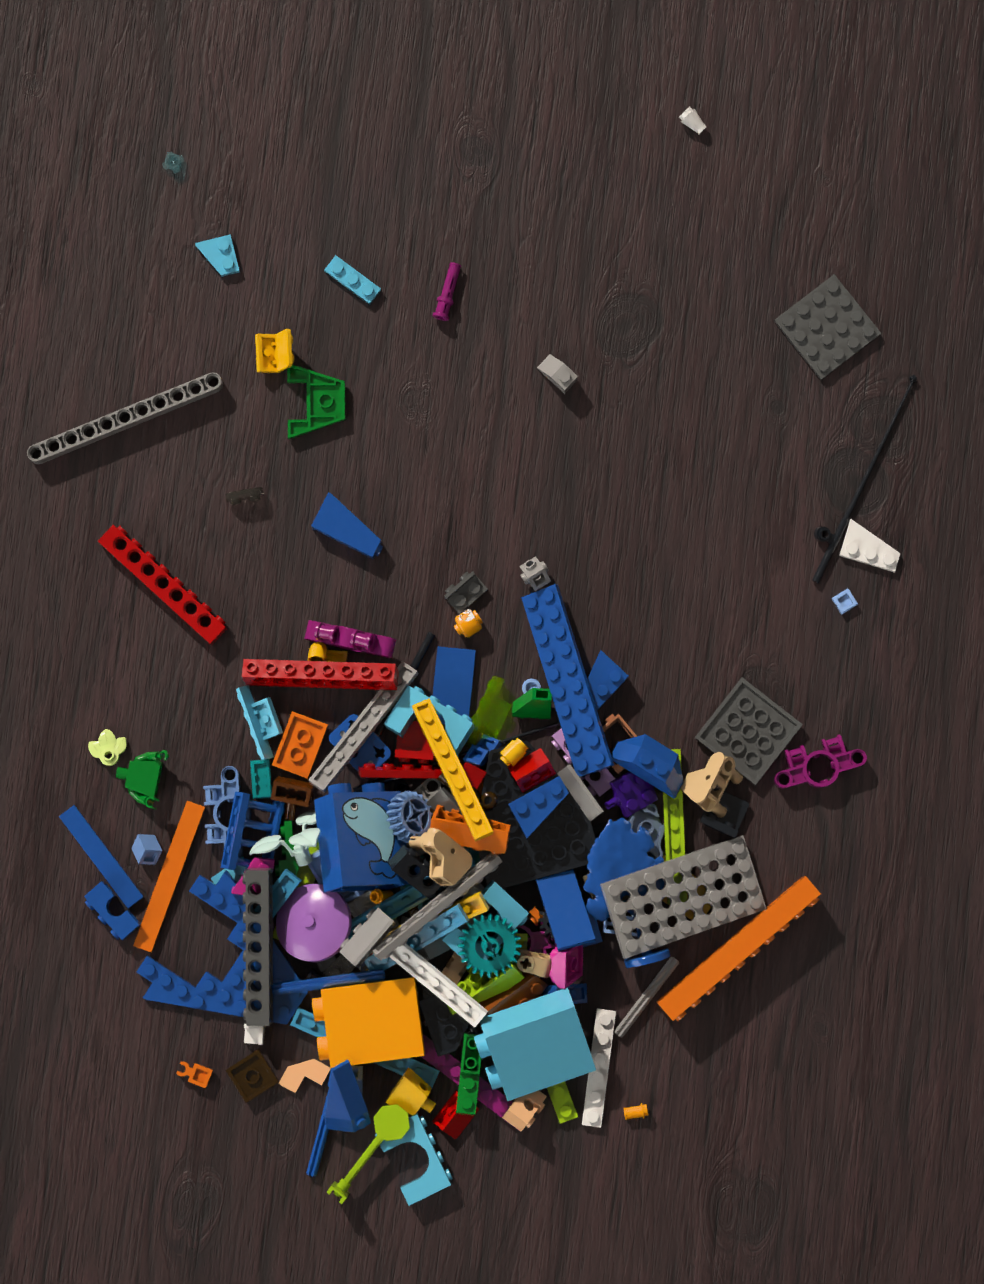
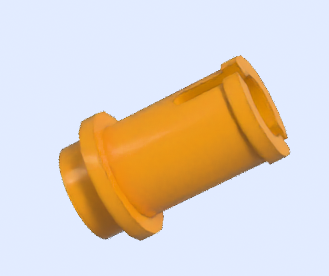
[370,889,394,904]
[623,1103,649,1120]

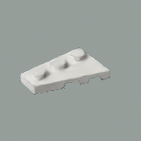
[839,519,900,572]

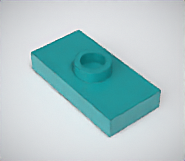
[250,759,272,799]

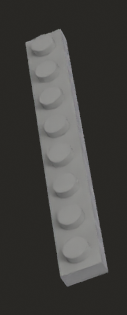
[308,661,419,793]
[371,853,502,960]

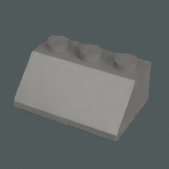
[557,764,604,821]
[340,908,397,968]

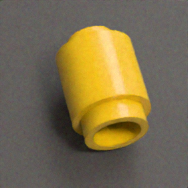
[500,738,528,766]

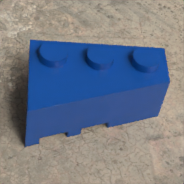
[587,650,629,711]
[508,776,569,839]

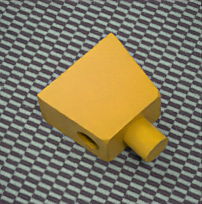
[386,1067,436,1115]

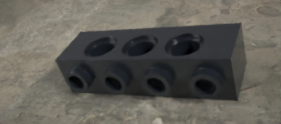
[388,845,463,903]

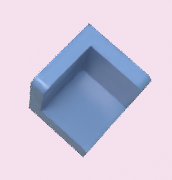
[132,834,162,865]

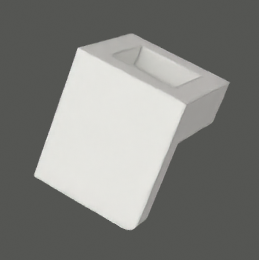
[244,1024,265,1045]

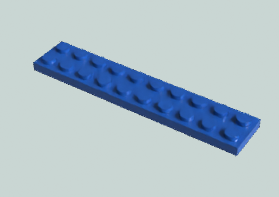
[521,584,614,778]

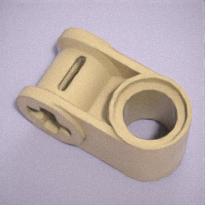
[515,950,552,978]

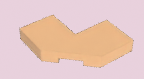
[278,1058,331,1093]

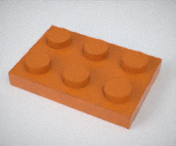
[272,711,328,779]

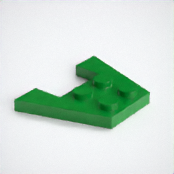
[287,365,345,440]

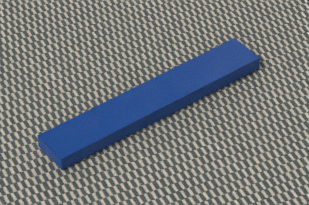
[59,805,144,909]

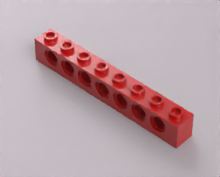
[98,525,227,645]
[241,659,399,690]

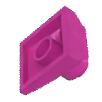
[550,945,583,989]

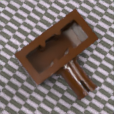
[271,776,315,821]

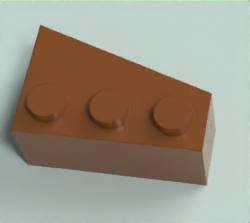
[479,971,548,1014]

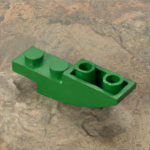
[275,821,299,876]
[456,1033,481,1115]

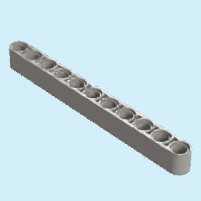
[27,373,223,464]

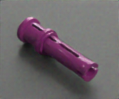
[432,262,461,321]

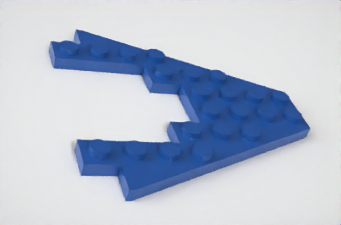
[137,870,308,1025]

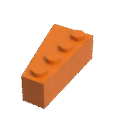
[430,804,511,855]

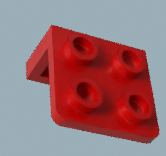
[395,721,434,764]

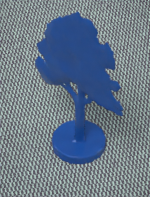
[583,818,671,968]

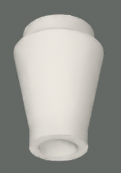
[679,106,707,135]

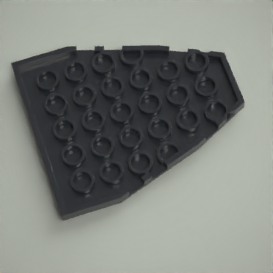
[479,740,595,889]

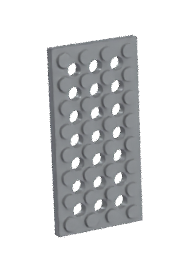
[600,835,766,959]

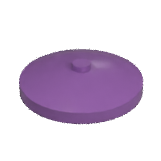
[276,884,352,962]

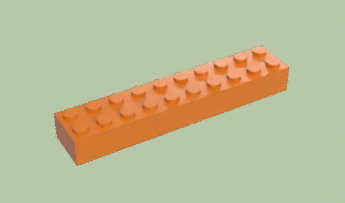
[656,876,821,1021]

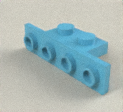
[236,686,283,761]

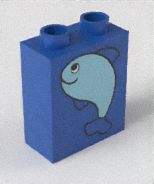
[314,782,409,893]

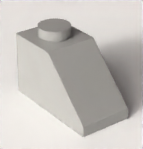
[537,354,578,394]

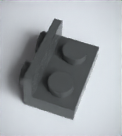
[444,571,488,614]

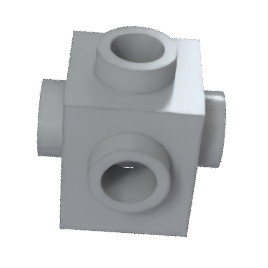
[519,556,551,591]

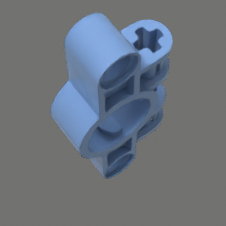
[203,766,251,858]

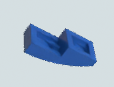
[463,734,501,767]

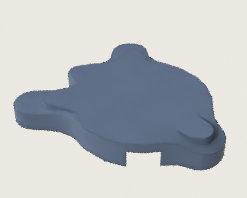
[628,804,664,859]

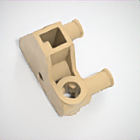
[680,752,743,818]
[409,828,472,886]

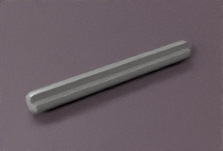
[614,957,679,1038]

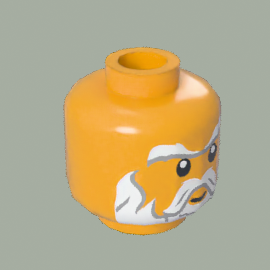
[454,609,483,637]

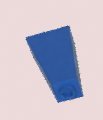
[311,492,383,559]

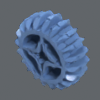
[386,791,433,843]

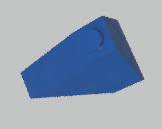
[323,1060,371,1133]

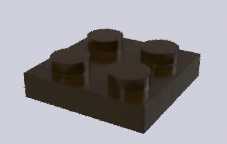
[225,1049,279,1103]

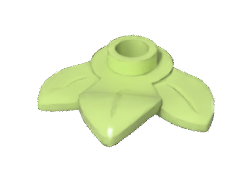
[88,729,127,766]

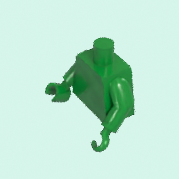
[116,750,169,810]

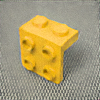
[255,329,294,373]

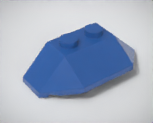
[611,734,684,798]

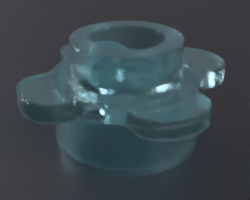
[162,152,184,173]

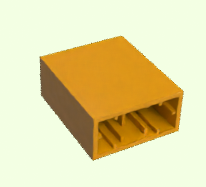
[312,977,425,1068]

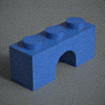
[84,881,141,940]

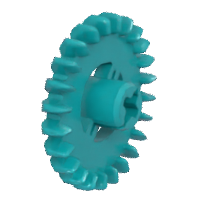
[457,914,522,978]

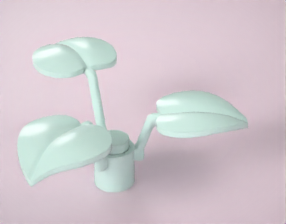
[250,810,321,866]

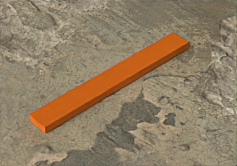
[133,801,206,953]

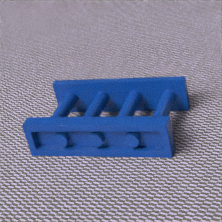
[220,792,285,870]

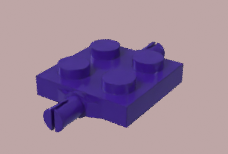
[604,771,658,817]

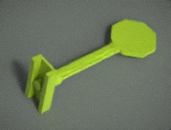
[327,1104,410,1204]

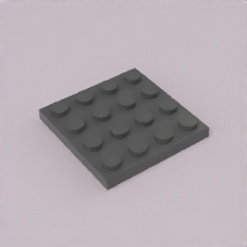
[774,274,881,380]
[695,677,803,785]

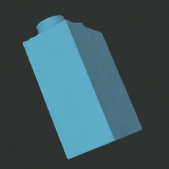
[474,987,596,1101]

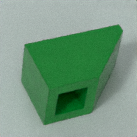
[512,688,552,719]

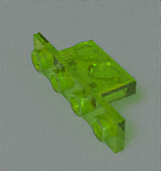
[464,676,512,748]

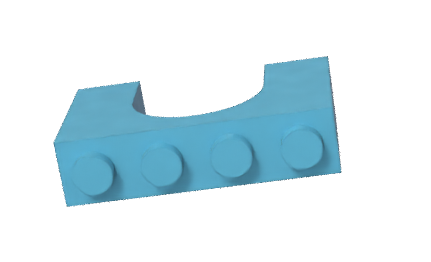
[384,685,475,756]
[441,880,529,968]
[375,1113,453,1206]

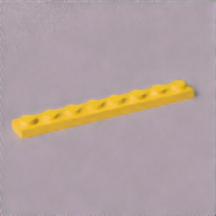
[412,698,493,842]

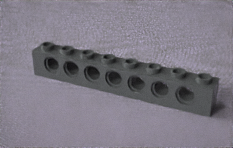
[243,868,273,1026]

